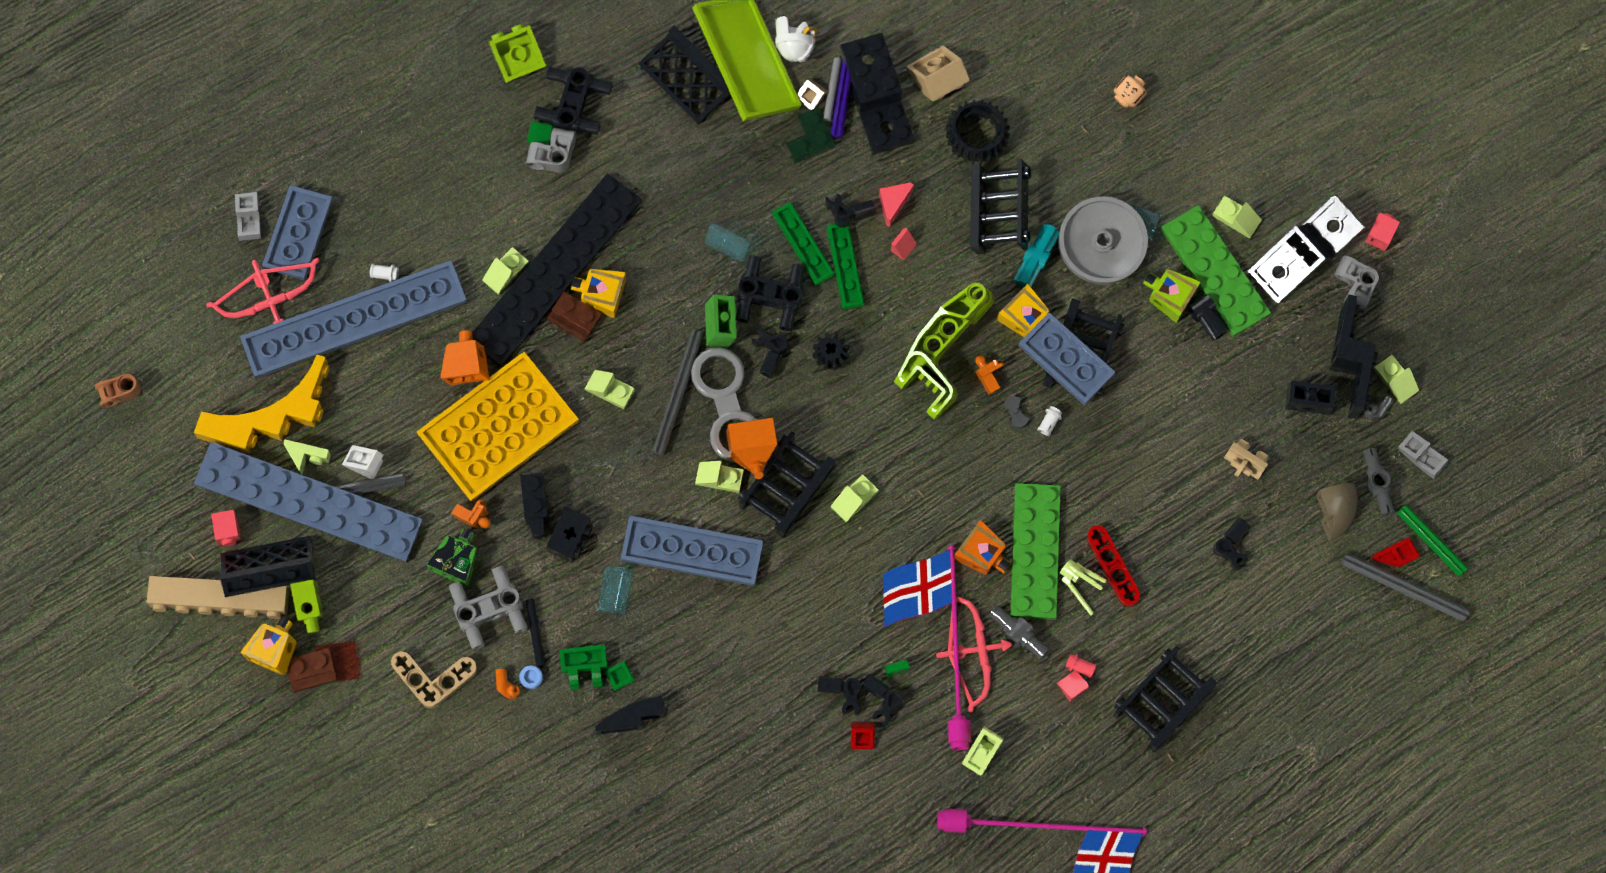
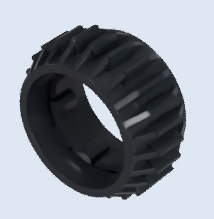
[945,100,1010,164]

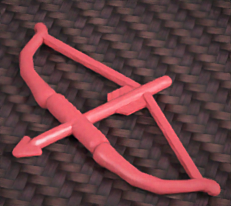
[206,258,320,324]
[936,596,1012,713]

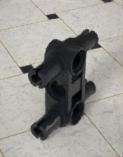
[534,66,613,135]
[736,255,805,331]

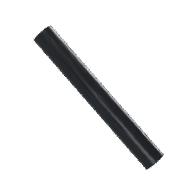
[525,599,545,667]

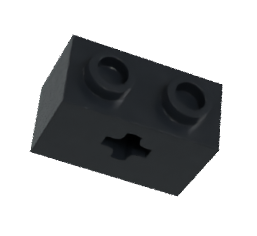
[1285,380,1336,415]
[546,507,593,563]

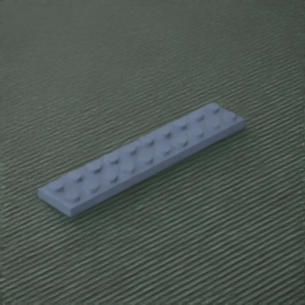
[240,260,467,379]
[194,442,423,562]

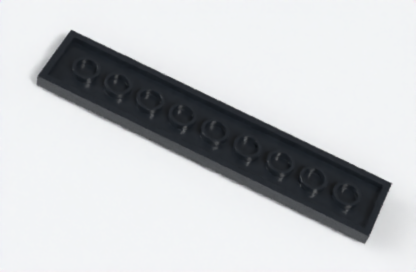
[472,173,642,367]

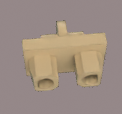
[1224,439,1268,480]

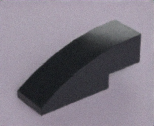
[595,696,664,735]

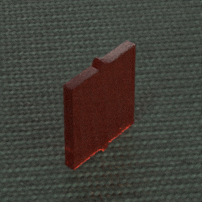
[315,641,359,682]

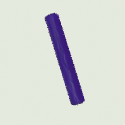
[831,59,852,139]

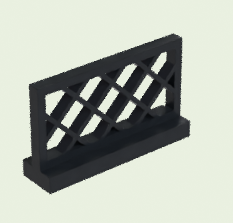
[638,25,731,125]
[220,536,316,597]

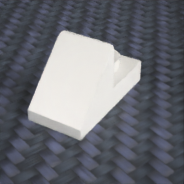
[342,445,383,479]

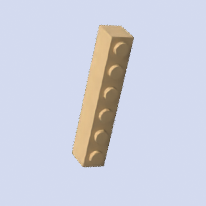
[146,576,290,619]

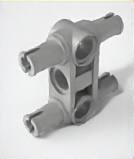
[449,565,528,650]

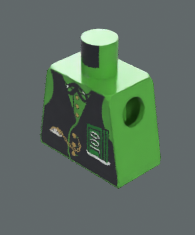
[427,528,478,587]

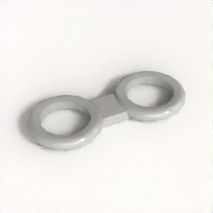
[691,347,757,463]

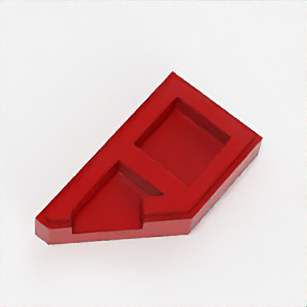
[1372,537,1420,568]

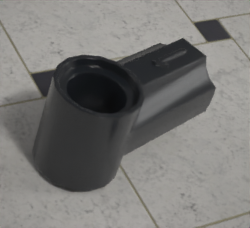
[1187,294,1229,341]

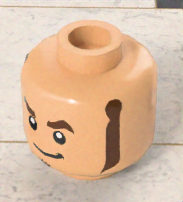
[1114,75,1146,108]

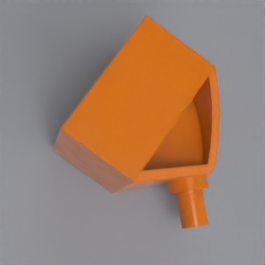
[726,418,777,479]

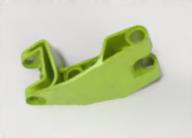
[894,283,995,420]

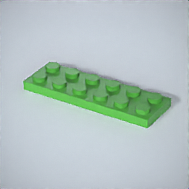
[1161,205,1271,337]
[1010,483,1061,620]

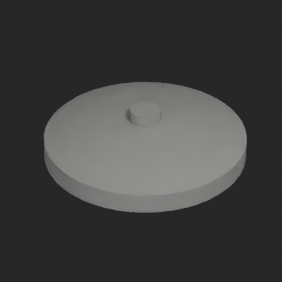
[1059,197,1148,285]

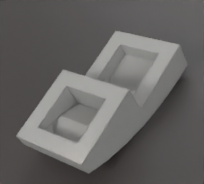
[235,192,261,241]
[1398,431,1448,479]

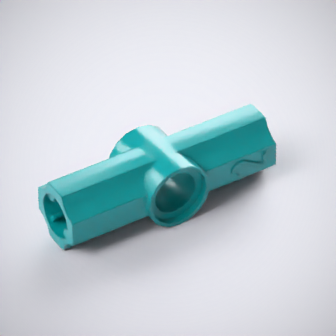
[1013,224,1059,289]

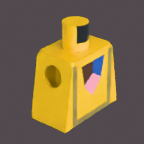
[571,269,626,318]
[997,284,1050,337]
[241,617,296,676]

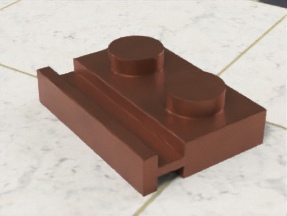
[547,292,602,342]
[287,648,338,693]

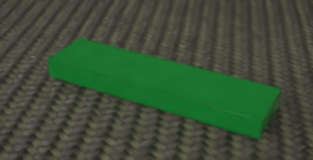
[771,201,835,287]
[826,224,865,311]

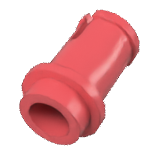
[1065,654,1096,678]

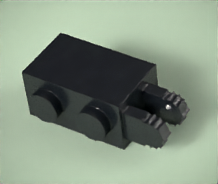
[520,472,549,539]

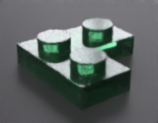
[786,107,835,164]

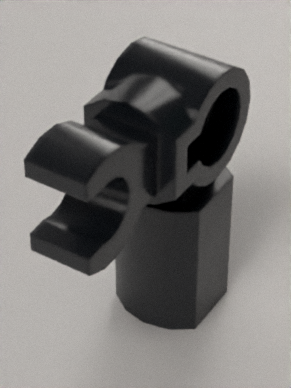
[825,194,876,227]
[752,328,788,379]
[1213,517,1250,571]
[861,674,903,727]
[818,676,861,716]

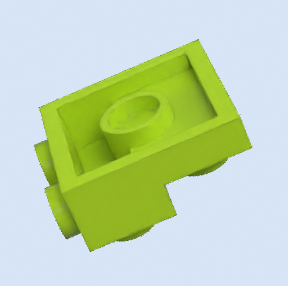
[488,23,546,83]

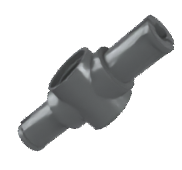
[1363,448,1395,516]
[989,605,1050,660]

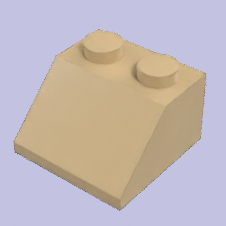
[906,46,970,102]

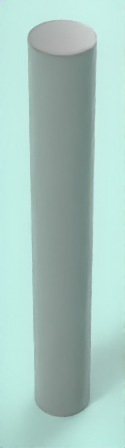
[823,58,842,122]

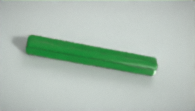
[1398,505,1468,577]

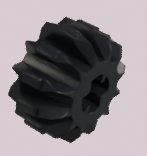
[812,333,850,371]

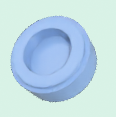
[520,665,543,690]

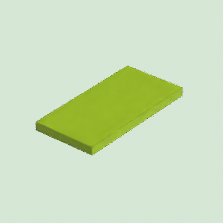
[692,0,801,122]

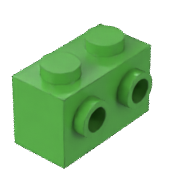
[705,294,737,347]

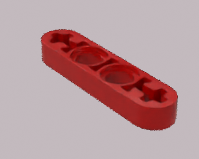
[1087,525,1140,607]

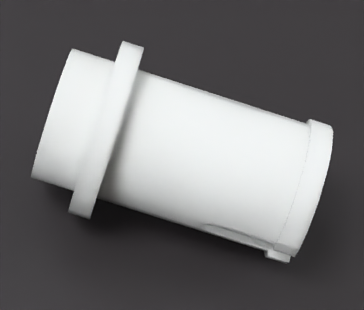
[370,264,399,282]
[1037,406,1062,436]

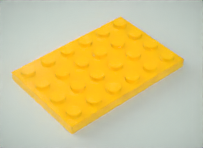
[417,352,579,503]

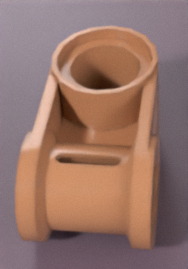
[94,374,141,408]

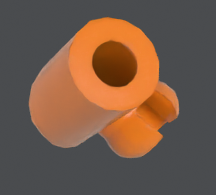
[495,669,520,699]

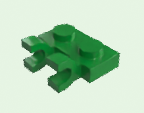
[559,645,607,690]

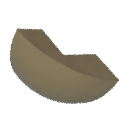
[1316,483,1358,542]

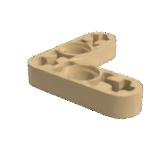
[391,651,477,708]

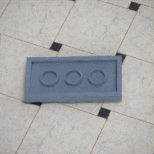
[262,185,333,280]
[1018,313,1115,406]

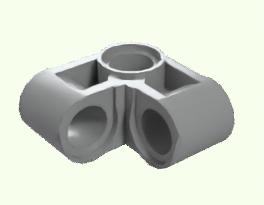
[526,128,576,173]
[1334,256,1379,313]

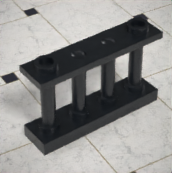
[970,159,1031,255]
[1042,298,1124,402]
[738,431,836,538]
[1113,646,1217,753]

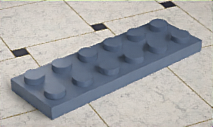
[621,516,763,586]

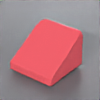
[891,228,916,260]
[1057,671,1090,702]

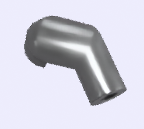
[1364,395,1393,419]

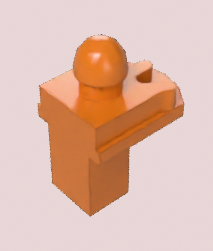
[975,355,1004,395]
[451,499,491,530]

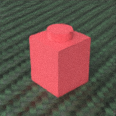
[1365,213,1400,251]
[211,510,241,547]

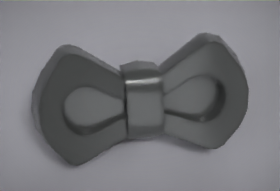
[1003,396,1029,429]

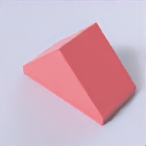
[879,183,914,227]

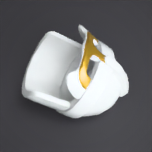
[776,16,817,62]

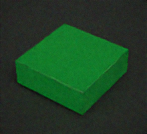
[527,121,553,145]
[885,660,910,678]
[604,661,635,692]

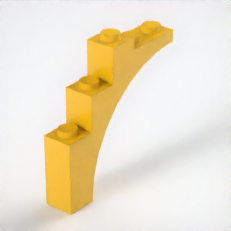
[194,355,330,454]

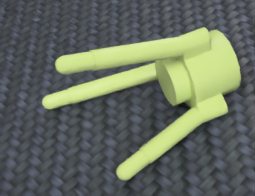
[1060,559,1107,615]

